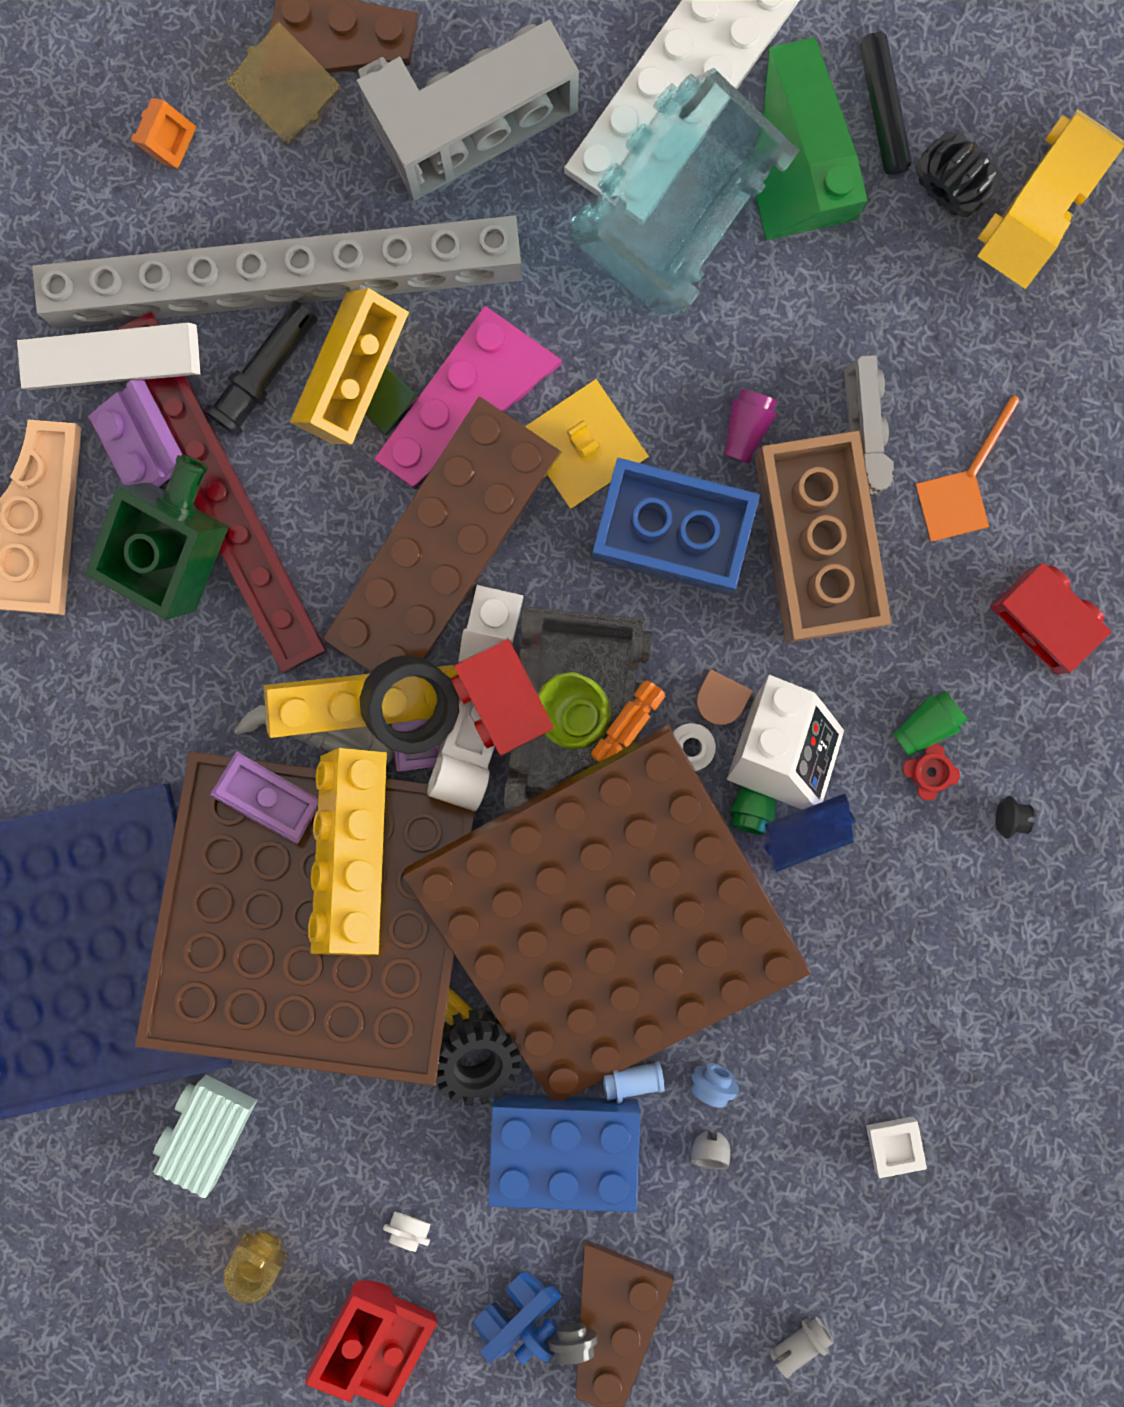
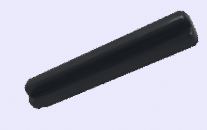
[860,31,912,175]

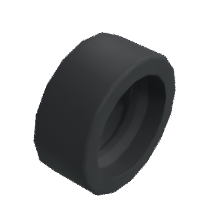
[360,655,459,755]

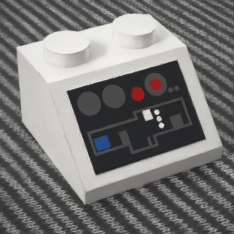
[727,675,844,816]

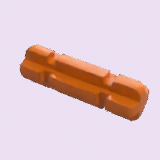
[591,680,665,762]

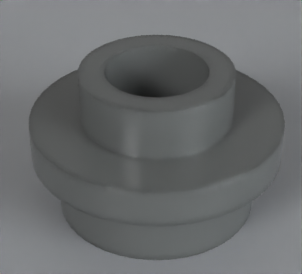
[548,1322,598,1365]

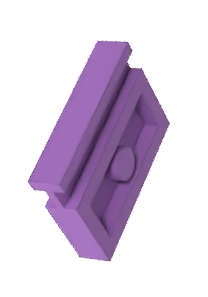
[88,380,182,487]

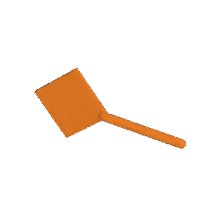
[916,396,1019,542]

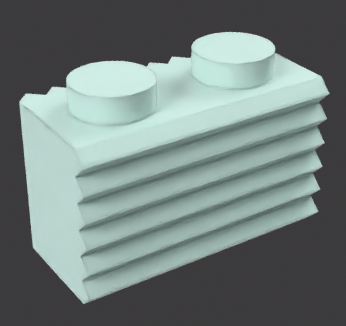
[153,1075,257,1198]

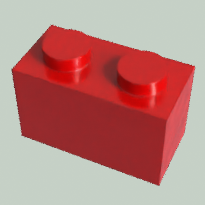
[990,562,1112,675]
[451,637,554,756]

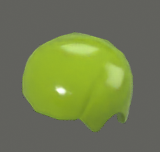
[538,672,612,750]

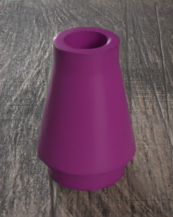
[723,389,777,464]

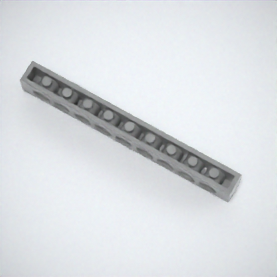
[32,215,523,329]

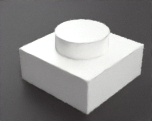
[866,1116,927,1178]

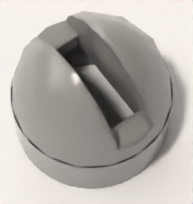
[690,1131,730,1170]

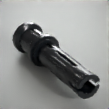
[203,300,318,437]

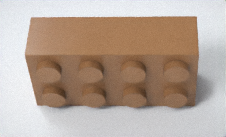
[755,431,892,644]

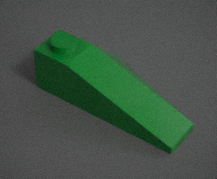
[755,37,868,241]

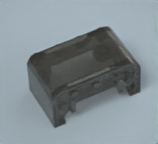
[504,607,652,808]

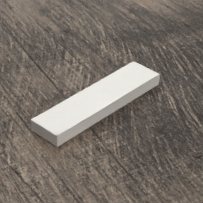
[17,323,200,390]

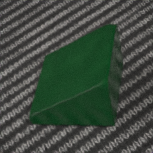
[365,365,418,435]

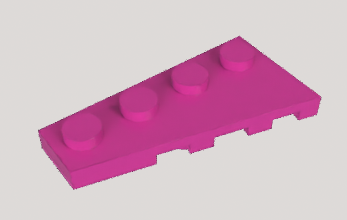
[374,306,562,489]

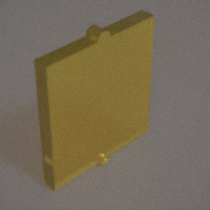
[226,21,341,144]

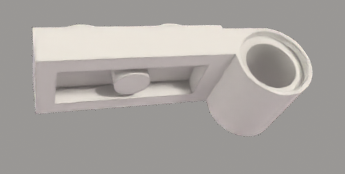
[427,695,495,811]

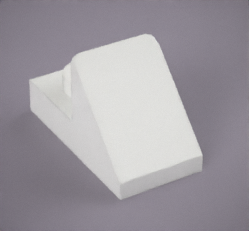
[458,585,524,662]

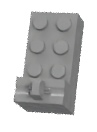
[356,19,579,201]

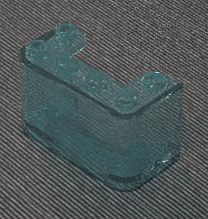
[569,67,800,316]

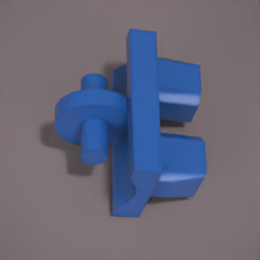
[472,1270,564,1364]

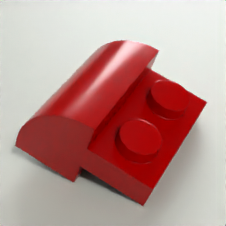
[305,1280,438,1407]

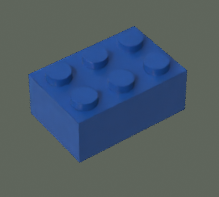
[591,457,760,595]
[488,1094,641,1212]

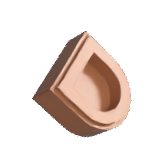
[696,669,753,725]

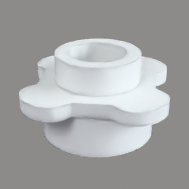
[383,1211,431,1252]

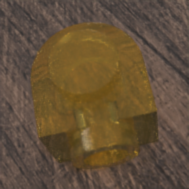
[224,1231,288,1303]

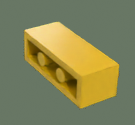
[290,288,409,445]

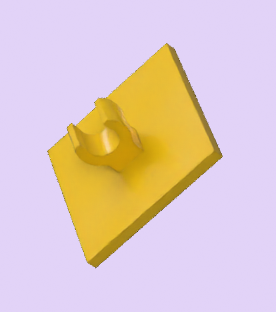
[525,379,649,510]

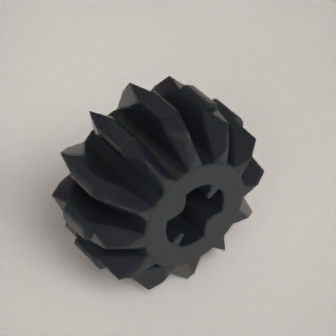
[915,132,1000,218]

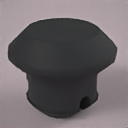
[995,796,1037,839]

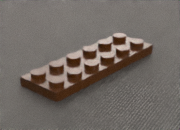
[323,396,562,672]

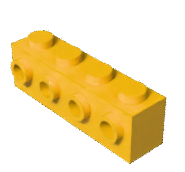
[308,748,387,955]

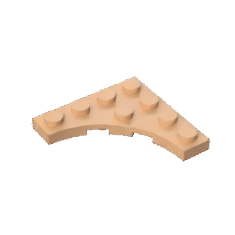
[0,420,82,615]

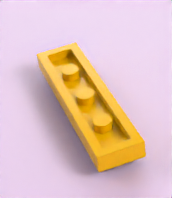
[263,665,458,738]

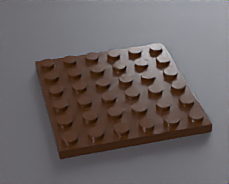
[403,725,811,1100]
[135,751,475,1086]

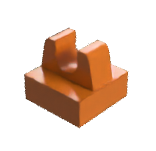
[131,98,196,169]

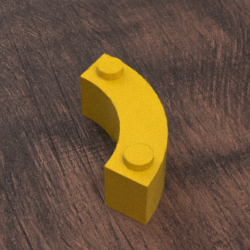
[977,109,1124,289]

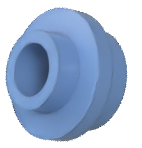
[691,1063,739,1108]

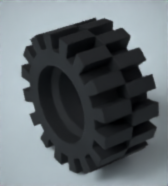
[436,1009,522,1106]

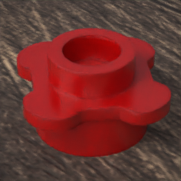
[902,744,960,800]

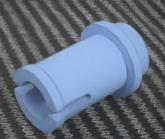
[603,1061,665,1104]

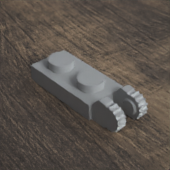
[844,355,894,497]

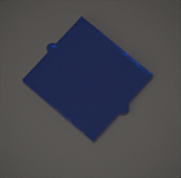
[764,793,856,872]

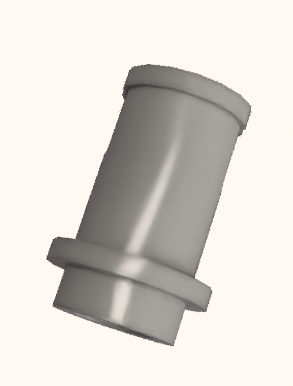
[769,1317,834,1378]

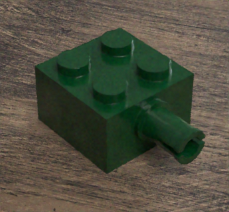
[85,455,229,620]

